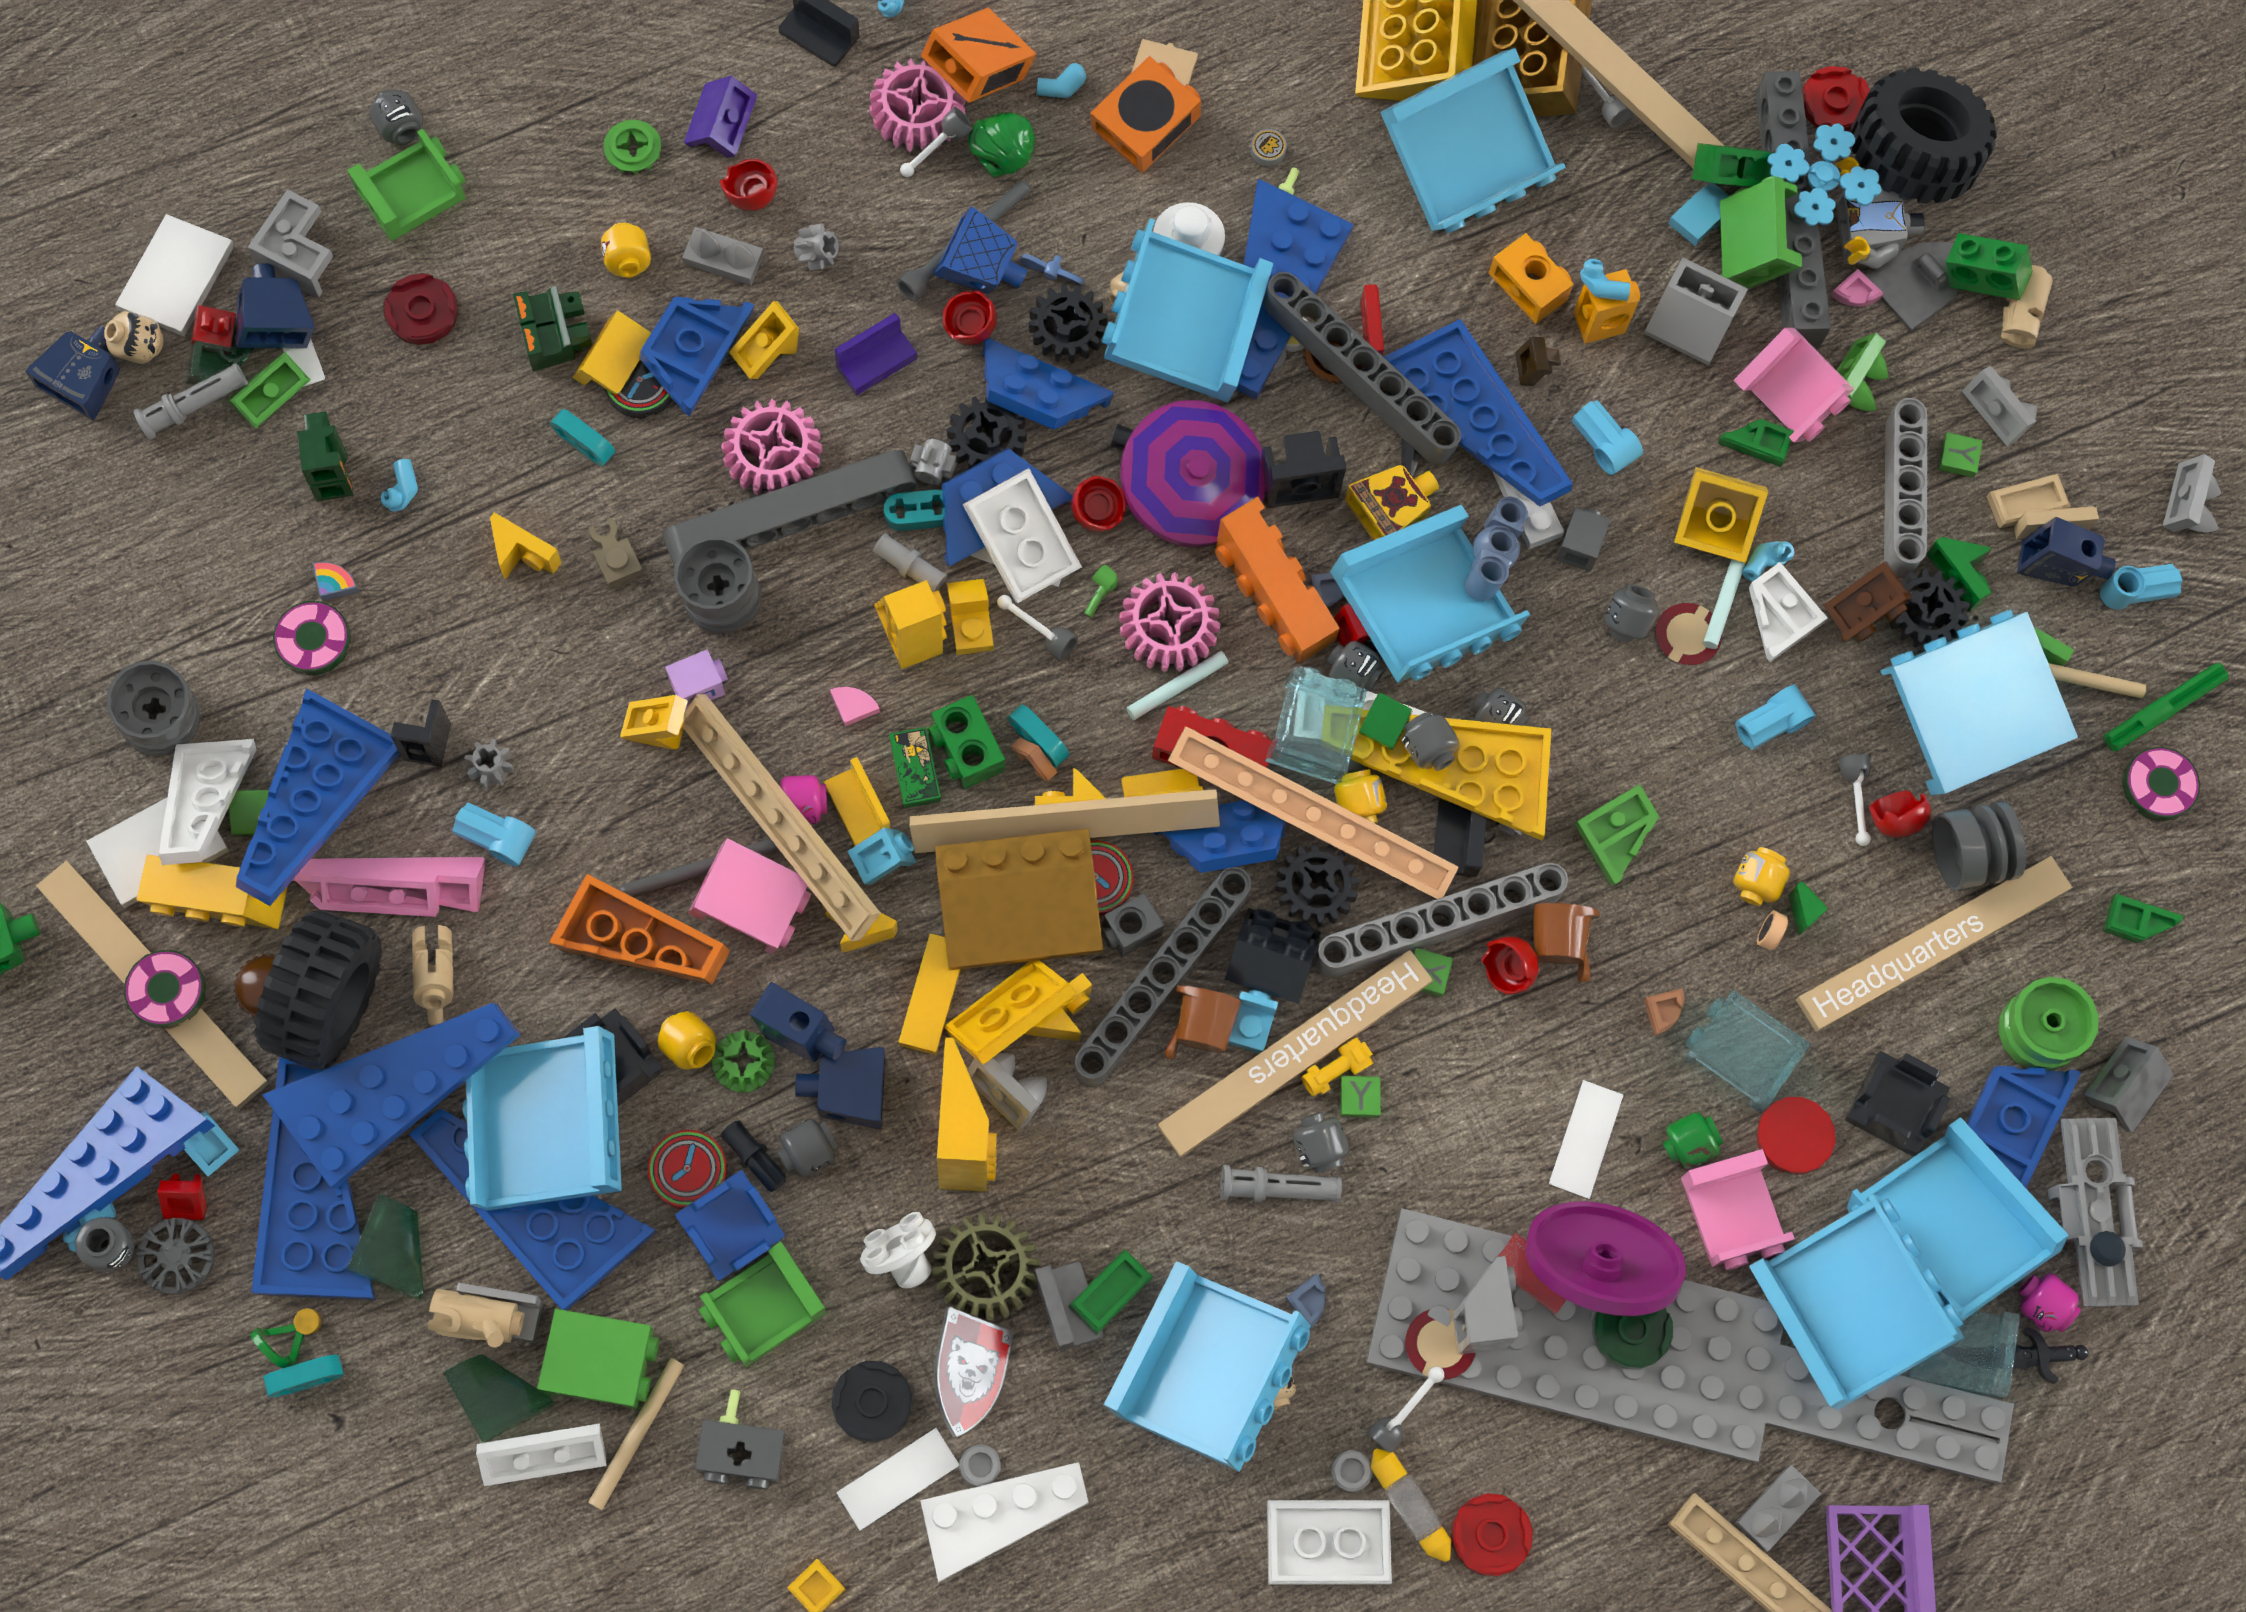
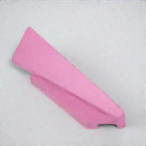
[292,857,485,917]

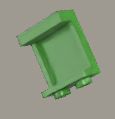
[347,129,466,241]
[1720,176,1802,289]
[698,1241,827,1368]
[537,1309,659,1411]

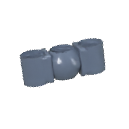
[1465,496,1528,602]

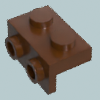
[1823,561,1913,643]

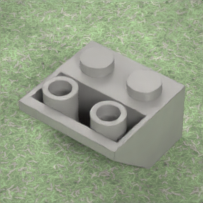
[1644,257,1748,366]
[1453,1256,1523,1354]

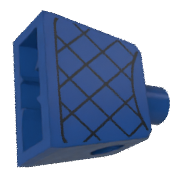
[934,206,1027,294]

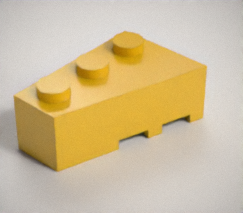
[136,855,288,930]

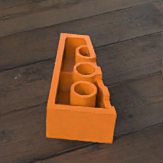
[1215,497,1340,664]
[549,874,730,985]

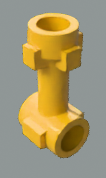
[1301,1037,1374,1097]

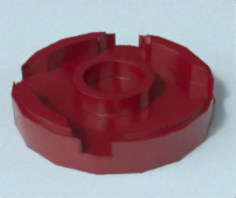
[383,273,459,345]

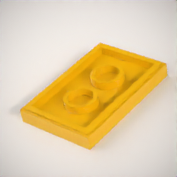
[944,960,1076,1065]

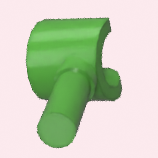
[1084,565,1118,618]

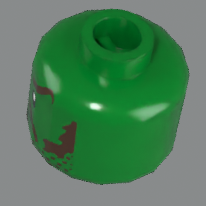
[1662,1112,1724,1170]

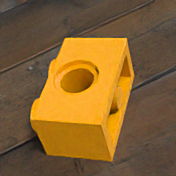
[1488,233,1574,324]
[1573,269,1640,344]

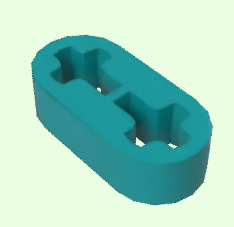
[550,409,615,466]
[883,489,945,531]
[1007,704,1070,768]
[263,1354,344,1398]

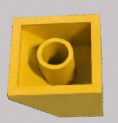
[1674,467,1768,563]

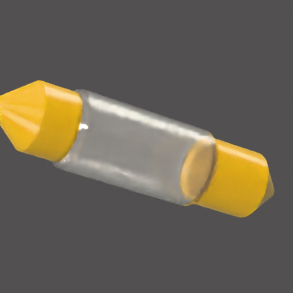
[1370,1449,1451,1562]

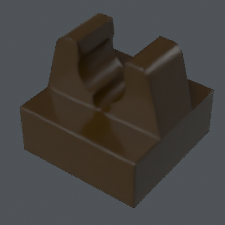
[1515,336,1561,386]

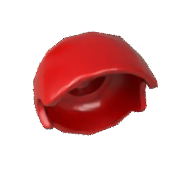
[720,159,778,211]
[943,291,998,345]
[1070,475,1127,532]
[1869,790,1931,838]
[1481,937,1539,995]

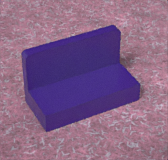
[684,75,757,158]
[835,313,917,396]

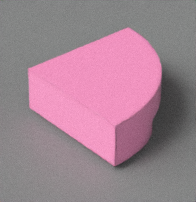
[1831,269,1883,307]
[830,687,880,727]

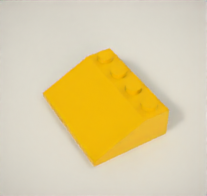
[1355,0,1477,101]
[937,1037,997,1192]

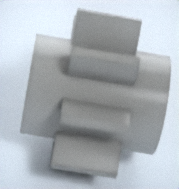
[794,223,839,271]
[910,439,957,485]
[464,739,514,789]

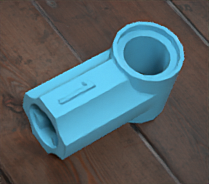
[1571,400,1643,475]
[2100,564,2182,610]
[1735,684,1816,750]
[452,802,537,867]

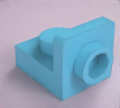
[847,828,916,885]
[1228,990,1278,1054]
[184,1110,239,1176]

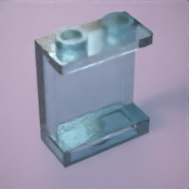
[1265,667,1367,784]
[1684,990,1811,1113]
[1906,1311,2020,1399]

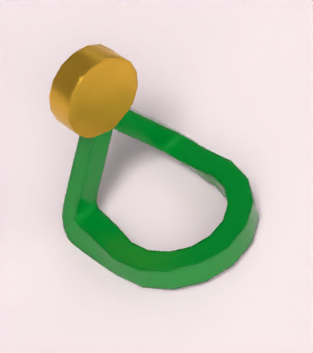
[250,1308,322,1368]

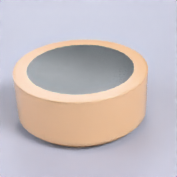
[1757,910,1788,951]

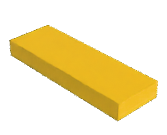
[898,933,961,1055]

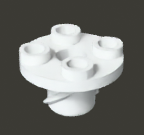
[1153,202,1225,256]
[860,1212,936,1289]

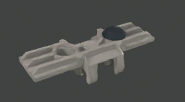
[2048,1118,2143,1307]

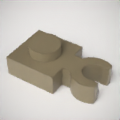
[589,518,644,589]

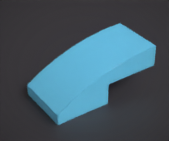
[1668,183,1729,246]

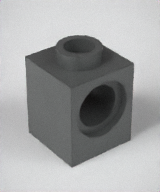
[1556,507,1610,572]
[1101,893,1164,958]

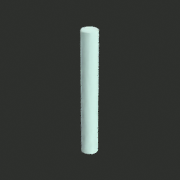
[1703,554,1749,649]
[1126,651,1228,720]

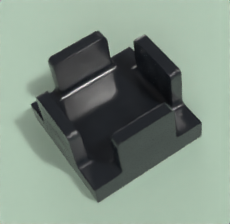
[1261,431,1347,509]
[564,1008,664,1106]
[1845,1051,1951,1157]

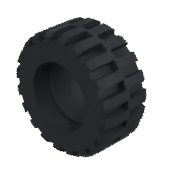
[1850,68,1997,204]
[254,910,382,1070]

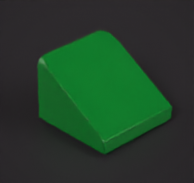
[1359,693,1412,750]
[1788,881,1828,936]

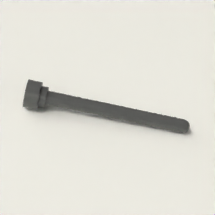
[896,181,1030,302]
[619,838,782,897]

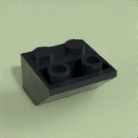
[1224,908,1321,1004]

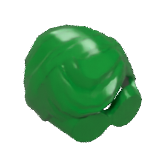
[968,112,1035,178]

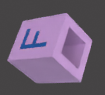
[665,649,728,711]

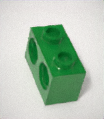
[1692,143,1775,187]
[1945,233,2033,300]
[928,694,1005,790]

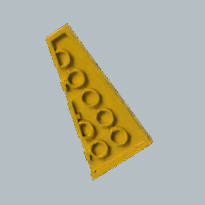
[1320,706,1551,841]

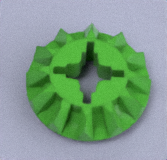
[603,120,662,175]
[712,1029,775,1093]

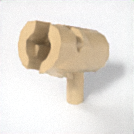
[2001,265,2053,349]
[412,925,453,1025]
[428,1289,524,1348]

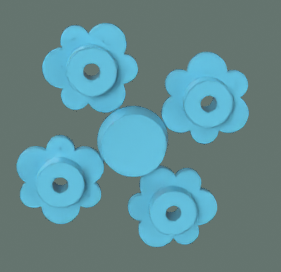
[1768,124,1881,226]

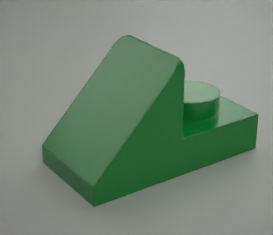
[1926,537,1992,612]

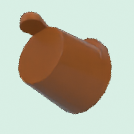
[1533,903,1600,982]
[1165,985,1242,1060]

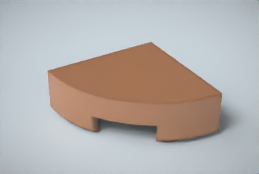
[1011,738,1057,781]
[1644,988,1684,1037]

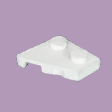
[1749,562,1828,662]

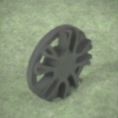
[136,1218,215,1294]

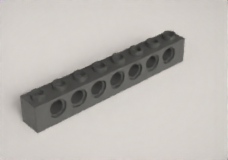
[1755,71,1831,348]

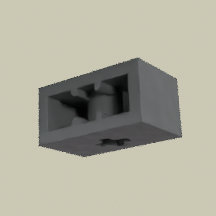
[695,1420,787,1490]

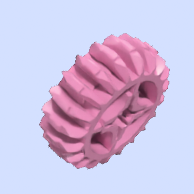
[869,58,965,153]
[721,399,822,496]
[1119,572,1220,673]

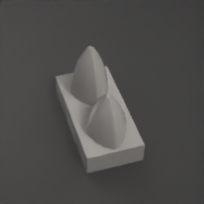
[682,227,764,286]
[1962,366,2037,446]
[2163,454,2221,533]
[967,1053,1047,1131]
[1735,1465,1821,1553]

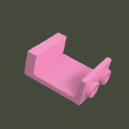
[1733,328,1854,442]
[688,838,811,954]
[1681,1149,1795,1270]

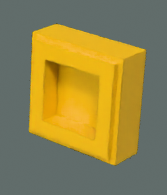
[787,1559,846,1612]

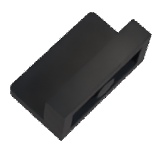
[778,0,860,67]
[390,699,451,767]
[1433,798,1487,877]

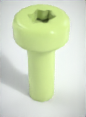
[1278,168,1299,195]
[719,1390,741,1424]

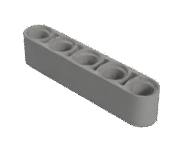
[1884,398,1927,577]

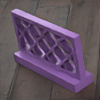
[1826,1505,1936,1612]

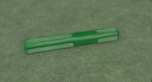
[2103,663,2229,751]

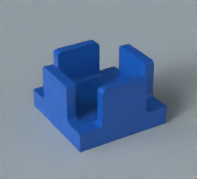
[674,1170,785,1281]

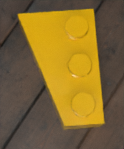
[874,580,947,670]

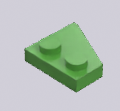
[1573,784,1659,886]

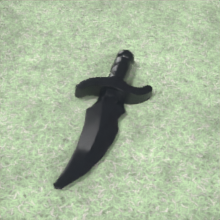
[1940,1327,2089,1384]

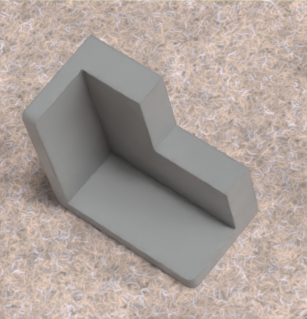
[248,189,333,298]

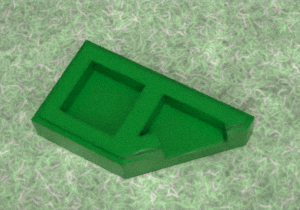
[1718,419,1794,467]
[2103,894,2184,944]

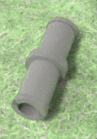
[872,533,947,592]

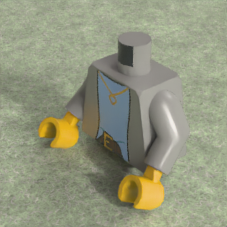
[1836,157,1925,269]

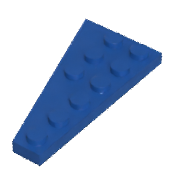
[1236,179,1354,400]

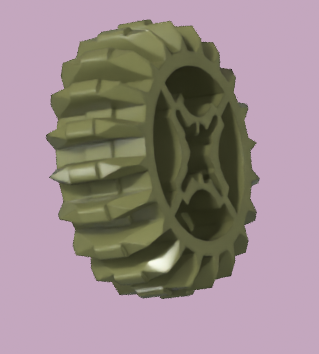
[932,1213,1040,1322]

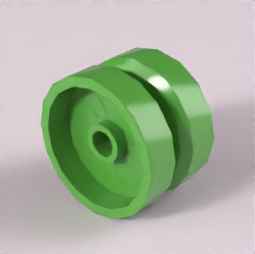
[1998,977,2099,1071]

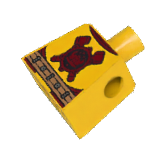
[1345,465,1439,541]

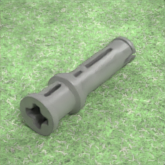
[133,363,248,440]
[1220,1165,1342,1203]

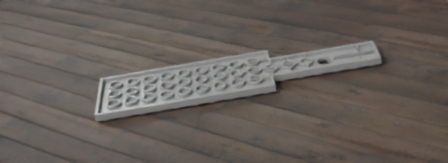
[1365,1208,2014,1484]

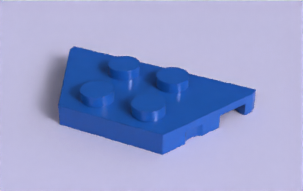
[639,297,755,416]
[982,339,1114,430]
[942,449,1072,566]
[1152,800,1287,873]
[1966,1066,2081,1188]

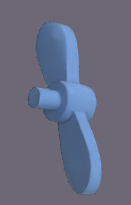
[1020,254,1085,286]

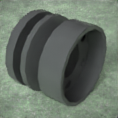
[674,536,762,634]
[106,660,201,756]
[1932,801,2026,891]

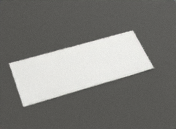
[1549,1080,1623,1199]
[836,1428,959,1530]

